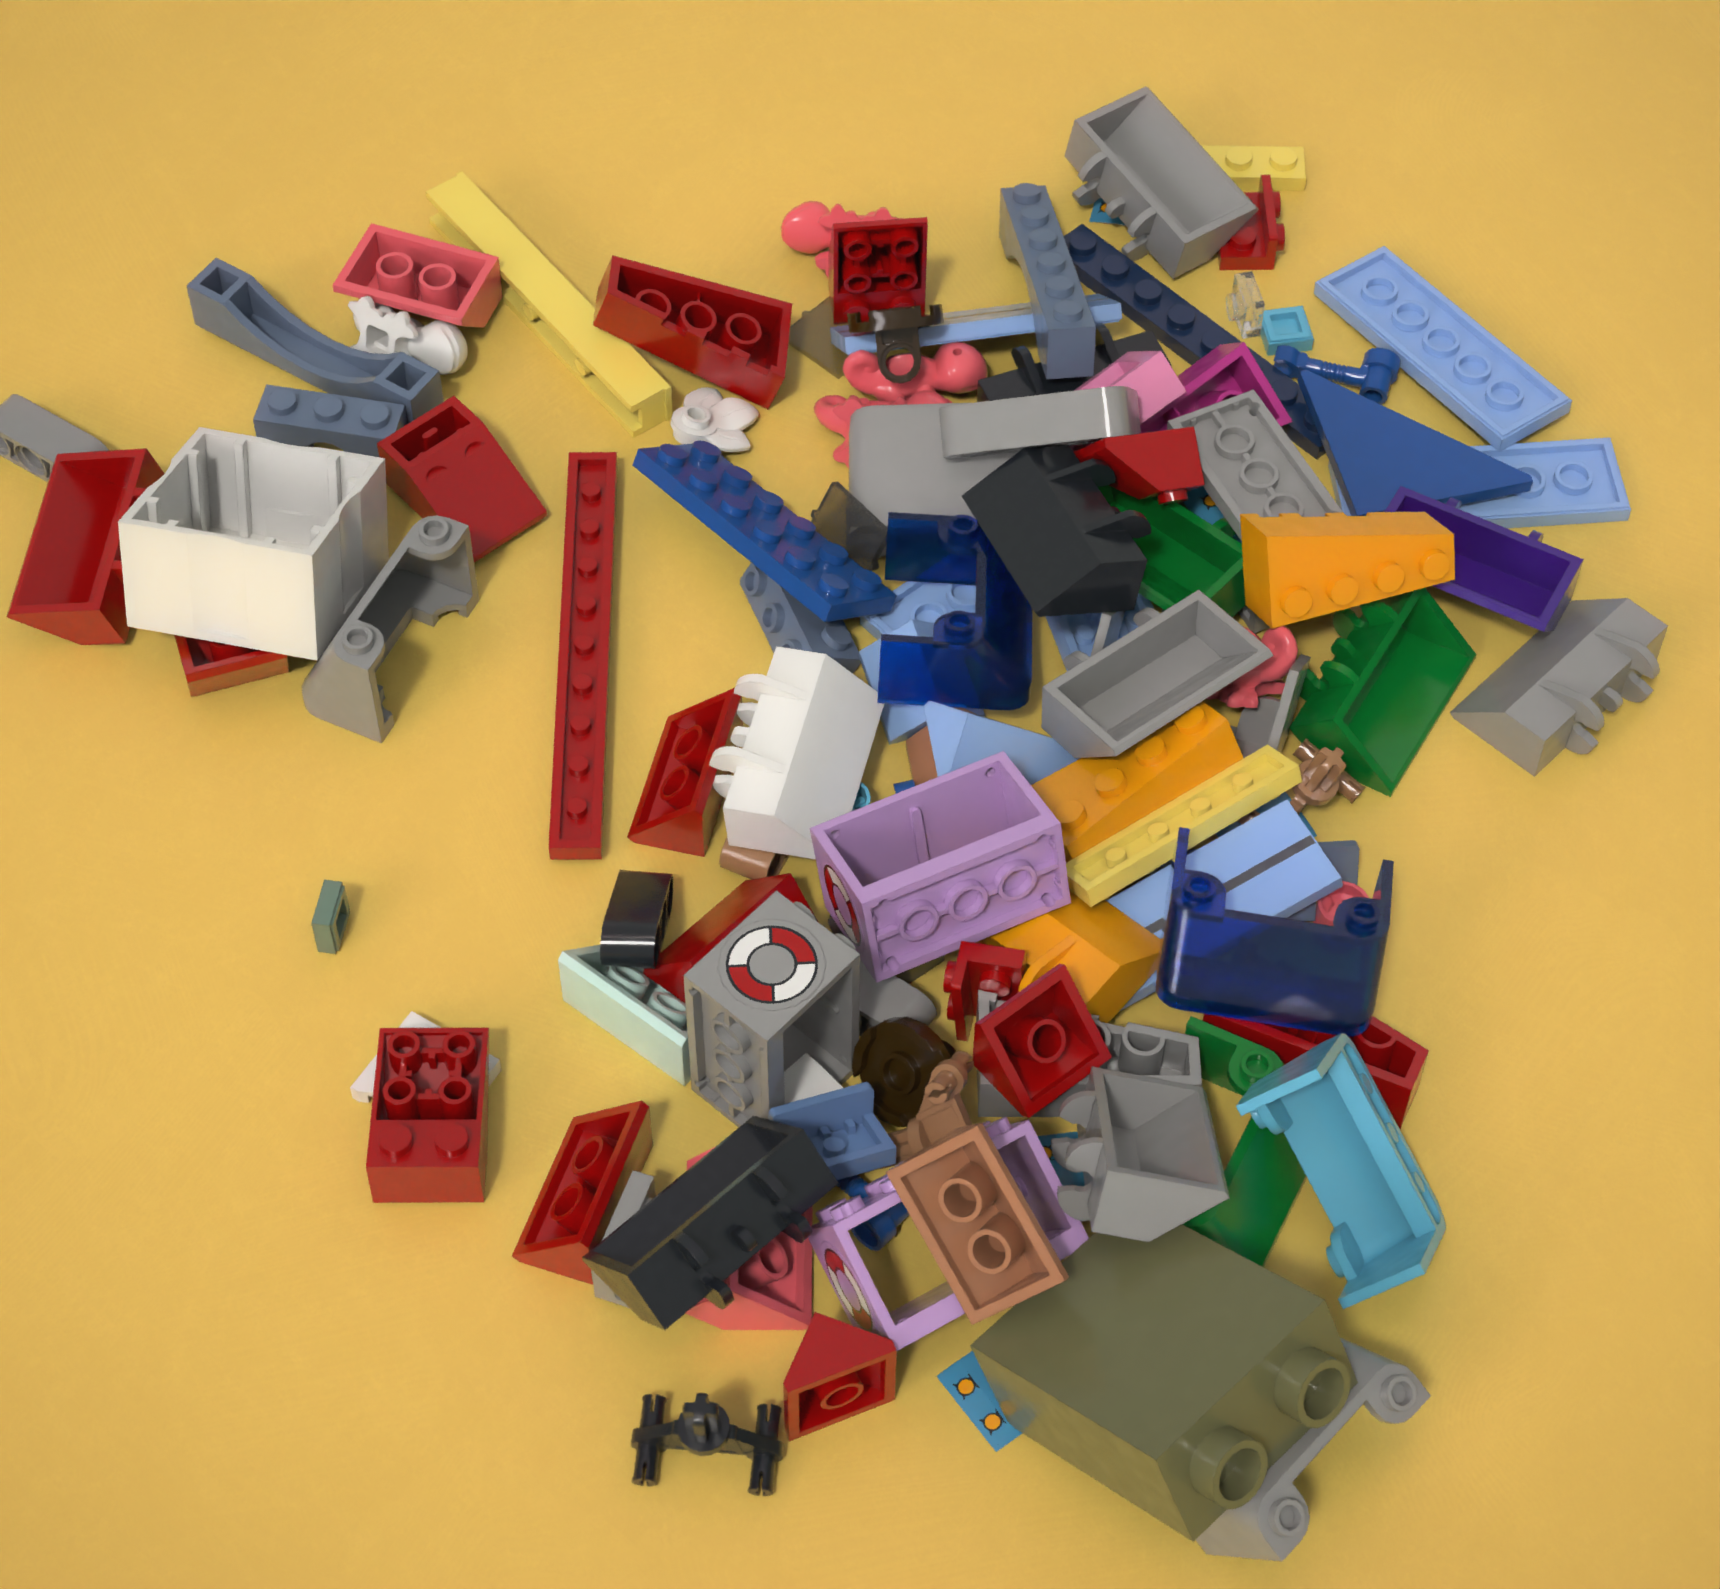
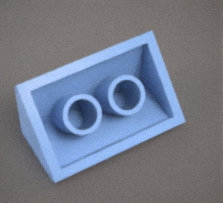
[923,700,1081,785]

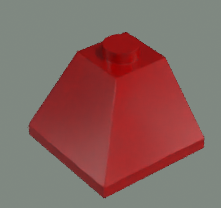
[1074,426,1205,505]

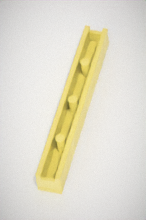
[426,171,673,438]

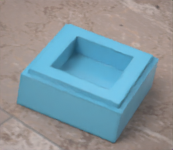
[1256,306,1314,356]

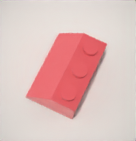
[333,223,503,328]
[685,1147,813,1330]

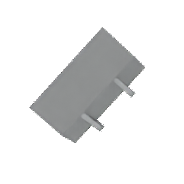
[1064,87,1259,279]
[1041,590,1273,758]
[1450,598,1668,777]
[1051,1066,1230,1242]

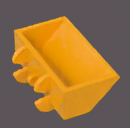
[958,890,1173,1023]

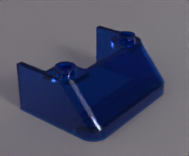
[877,512,1032,710]
[1155,827,1394,1037]

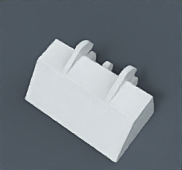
[709,646,886,860]

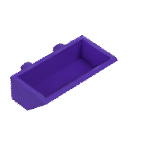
[1384,486,1584,632]

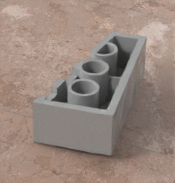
[976,990,1202,1117]

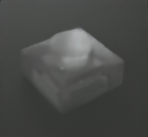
[1226,271,1265,339]

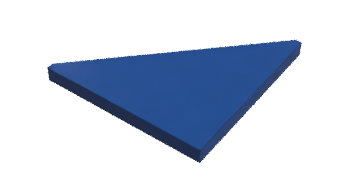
[1298,370,1533,516]

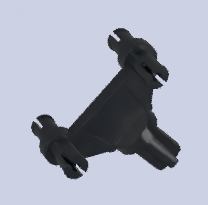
[631,1393,784,1496]

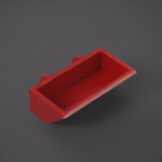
[6,448,165,645]

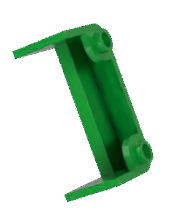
[1182,1016,1307,1267]

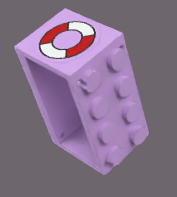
[810,751,1071,983]
[808,1117,1089,1351]

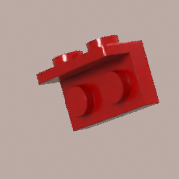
[1217,174,1285,270]
[943,941,1027,1042]

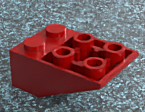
[828,217,928,327]
[377,396,547,563]
[366,1028,489,1203]

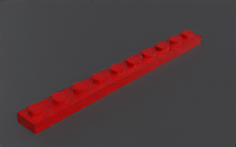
[548,452,618,860]

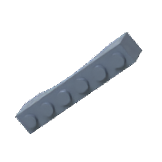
[999,183,1096,379]
[186,258,444,423]

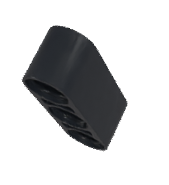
[600,870,673,969]

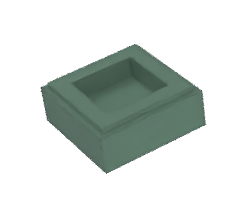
[311,879,350,954]

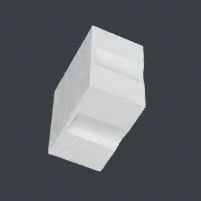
[118,427,389,661]

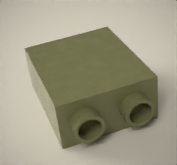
[970,1224,1358,1542]

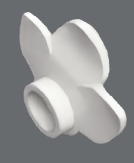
[670,387,759,452]

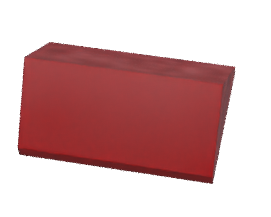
[627,688,743,857]
[643,873,818,1003]
[512,1100,653,1285]

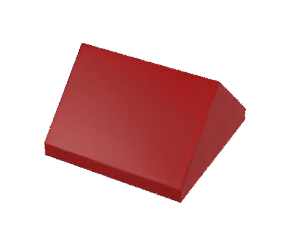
[174,635,289,697]
[972,963,1112,1118]
[783,1312,897,1442]

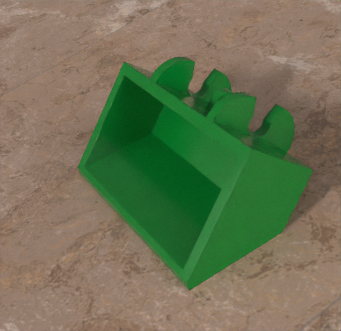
[1098,485,1245,617]
[1289,588,1476,797]

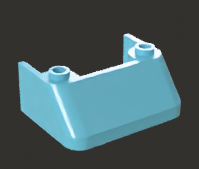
[1236,1033,1446,1309]

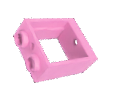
[1070,351,1186,452]

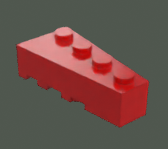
[593,255,792,409]
[1203,936,1429,1129]

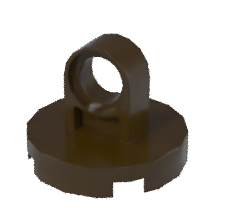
[847,304,944,383]
[852,1017,956,1127]

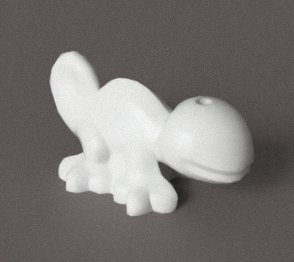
[348,296,468,375]

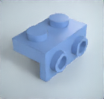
[768,1082,897,1180]

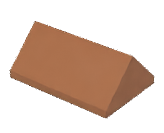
[886,1122,1069,1325]

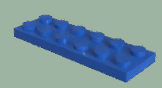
[633,441,897,622]

